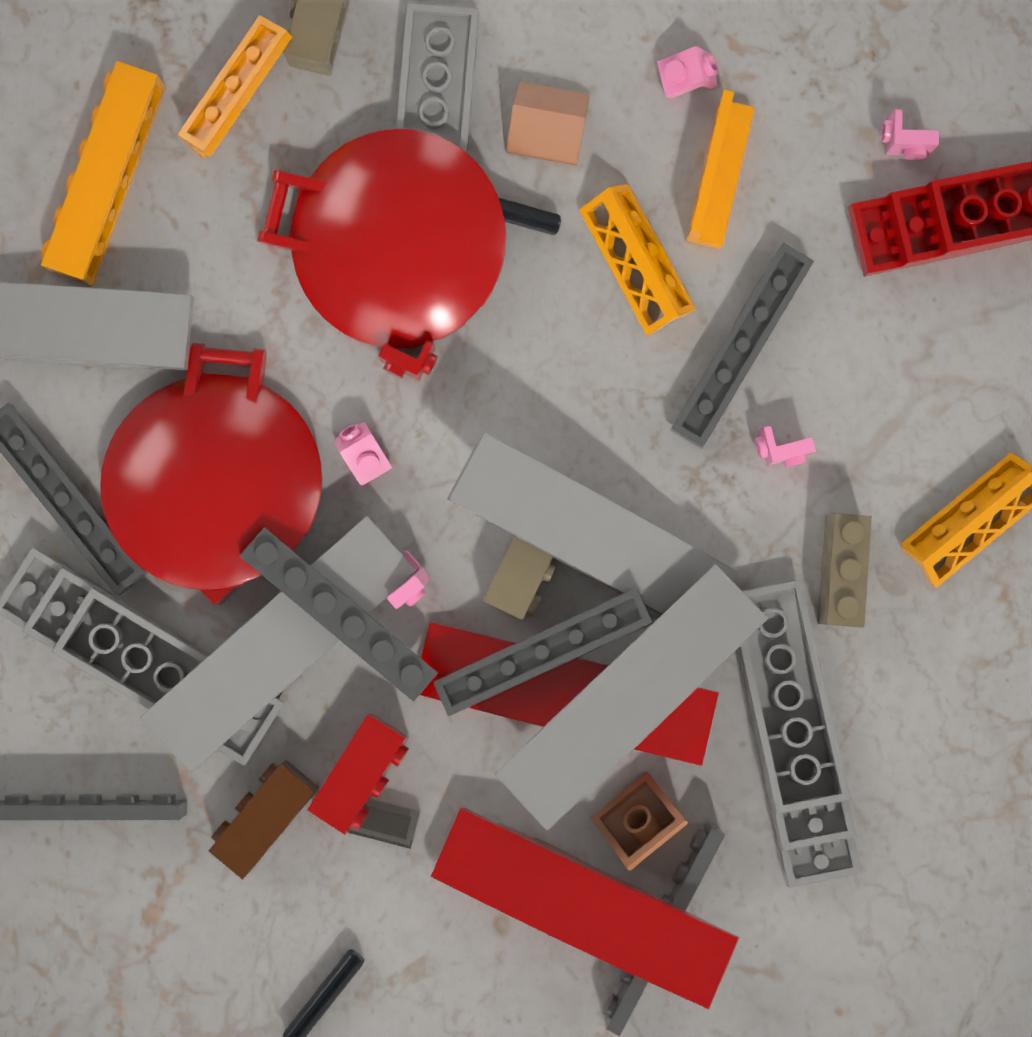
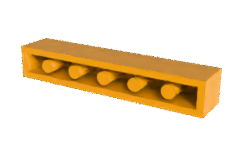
[41,61,166,287]

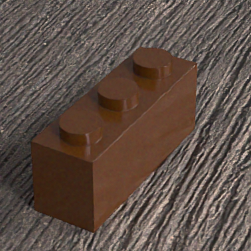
[208,760,320,880]

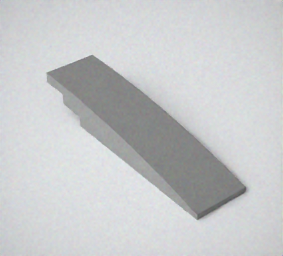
[0,282,194,370]
[447,432,739,615]
[140,516,417,772]
[0,547,284,766]
[495,564,768,831]
[738,580,862,888]

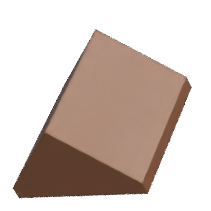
[506,82,590,166]
[590,772,688,871]

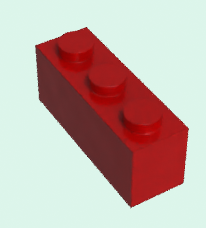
[307,714,410,835]

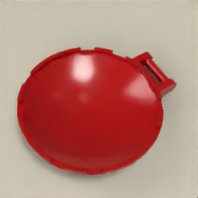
[257,129,506,349]
[100,342,323,590]

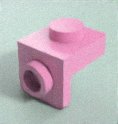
[657,46,718,99]
[881,109,939,160]
[334,422,392,486]
[755,426,816,468]
[387,551,430,609]

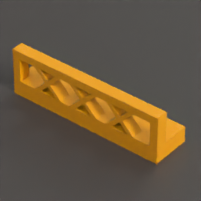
[177,15,292,159]
[686,90,755,249]
[579,184,697,336]
[900,452,1032,588]

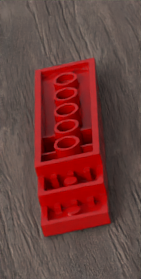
[847,161,1032,277]
[420,622,719,766]
[430,807,740,1009]

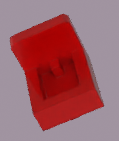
[378,340,438,381]

